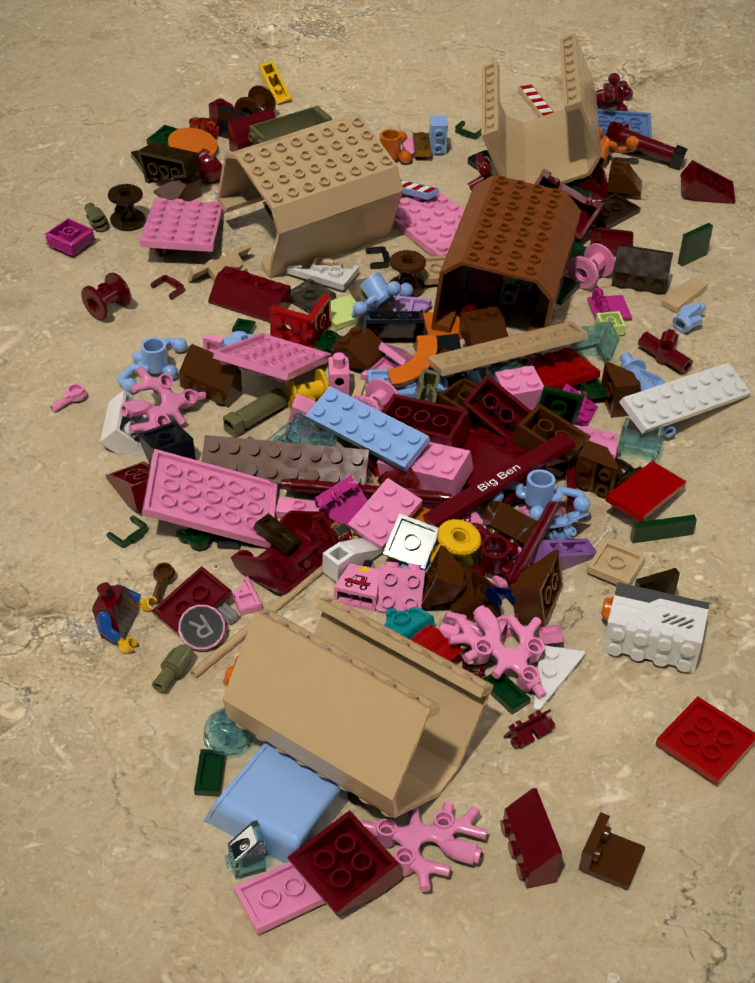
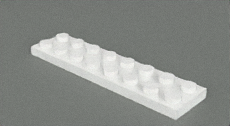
[619,363,751,434]

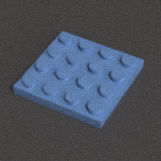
[597,109,652,151]

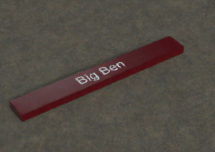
[423,432,576,528]

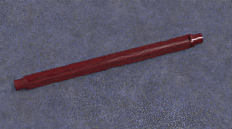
[281,478,452,504]

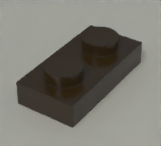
[253,513,301,555]

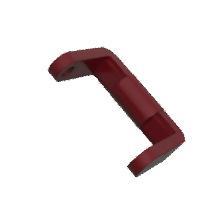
[150,275,184,299]

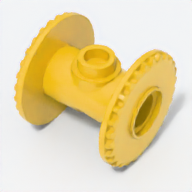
[283,369,329,412]
[430,519,481,568]

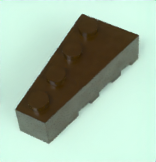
[138,143,202,182]

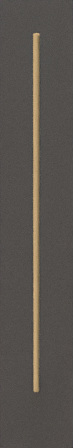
[190,488,416,678]

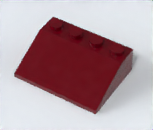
[460,427,546,505]

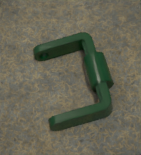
[455,121,481,139]
[106,515,148,548]

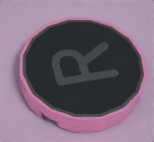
[178,605,225,651]

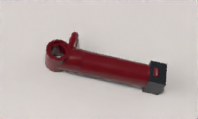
[605,121,688,170]

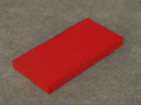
[605,461,687,523]

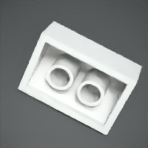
[100,389,149,455]

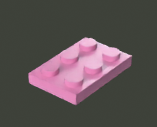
[348,478,422,551]
[233,862,325,935]

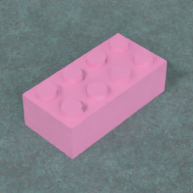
[377,442,474,497]

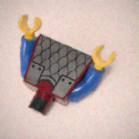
[92,582,157,654]

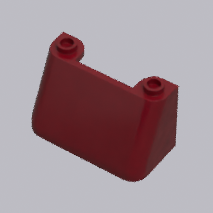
[535,169,605,242]
[230,510,337,594]

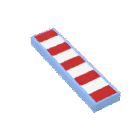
[401,179,439,200]

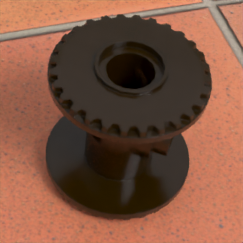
[108,184,145,230]

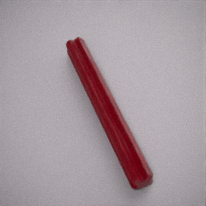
[506,501,559,586]

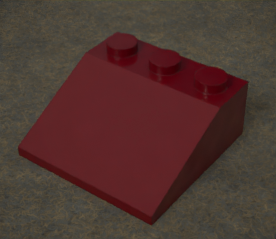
[287,810,402,916]

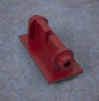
[503,709,555,748]

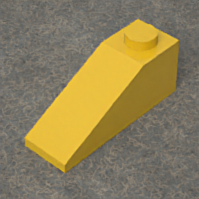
[259,60,292,105]

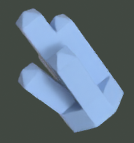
[673,302,706,333]

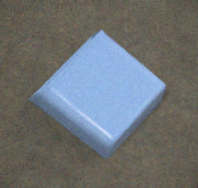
[203,742,348,863]

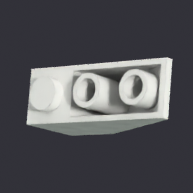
[322,538,384,583]

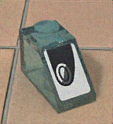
[224,820,266,880]

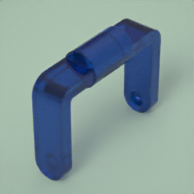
[484,586,515,607]

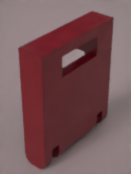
[590,227,634,257]

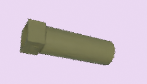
[223,388,287,438]

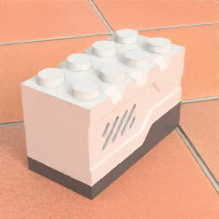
[601,582,710,674]

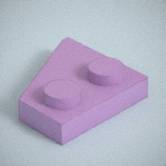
[393,295,432,313]

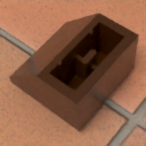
[575,440,619,498]

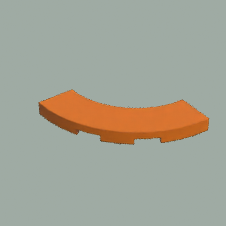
[387,334,437,388]

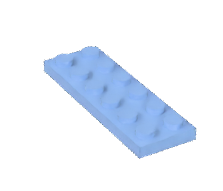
[305,386,430,472]

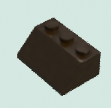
[611,244,673,295]

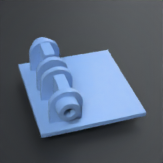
[541,511,589,542]

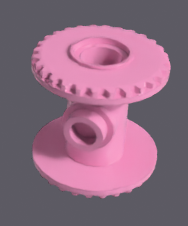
[567,243,615,290]
[353,379,399,412]

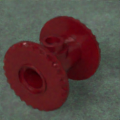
[81,272,132,320]

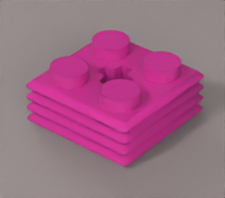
[44,218,95,256]

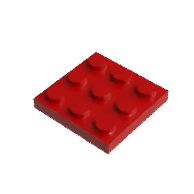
[532,347,600,390]
[655,696,755,786]

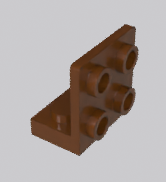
[578,812,645,889]

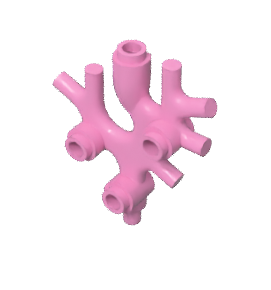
[121,366,206,434]
[448,605,546,699]
[361,801,488,892]

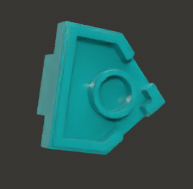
[384,607,435,639]

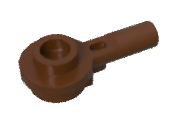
[152,562,175,603]

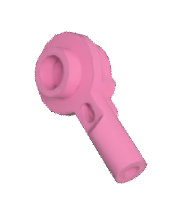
[50,383,86,412]

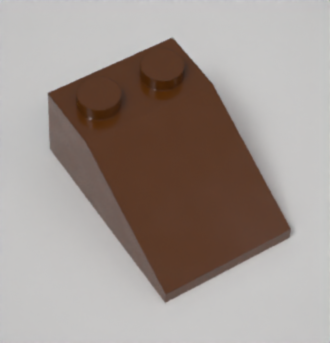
[512,403,591,462]
[511,550,563,627]

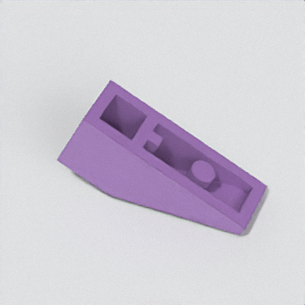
[531,538,597,571]

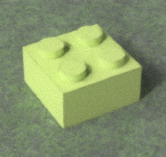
[595,311,626,337]

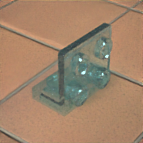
[569,321,620,362]
[285,412,338,446]

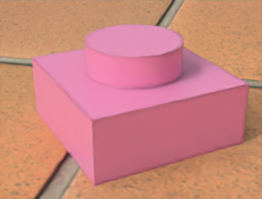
[203,334,224,353]
[538,625,563,646]

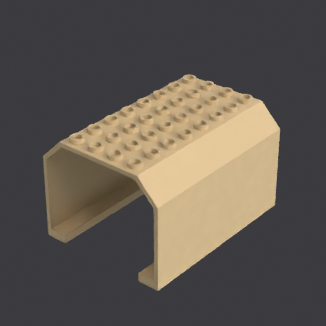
[481,33,602,184]
[217,115,403,278]
[222,596,494,818]

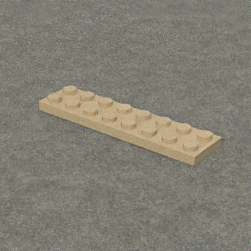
[427,321,588,377]

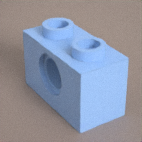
[429,116,448,155]

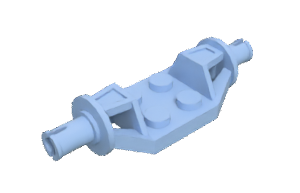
[619,352,676,437]

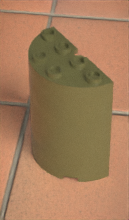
[248,106,332,145]

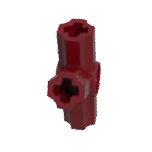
[638,329,693,374]

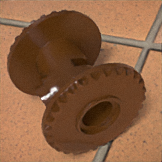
[235,85,276,115]
[389,250,426,297]

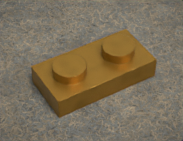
[412,132,431,157]

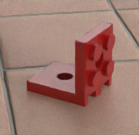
[270,294,331,348]

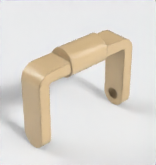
[310,257,342,269]

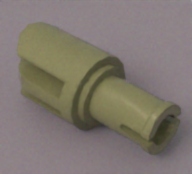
[85,203,108,232]
[152,644,193,693]

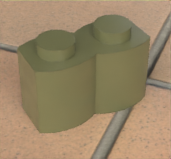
[415,369,440,403]

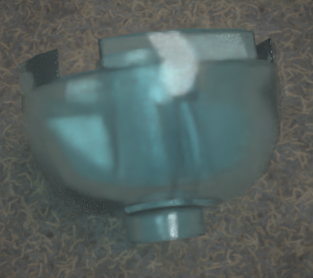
[203,708,253,756]

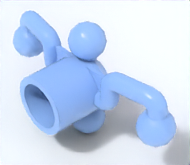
[351,272,413,318]
[118,337,187,393]
[488,470,590,521]

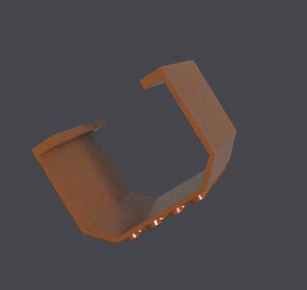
[431,175,581,356]

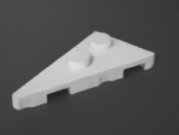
[287,265,359,291]
[533,645,585,713]

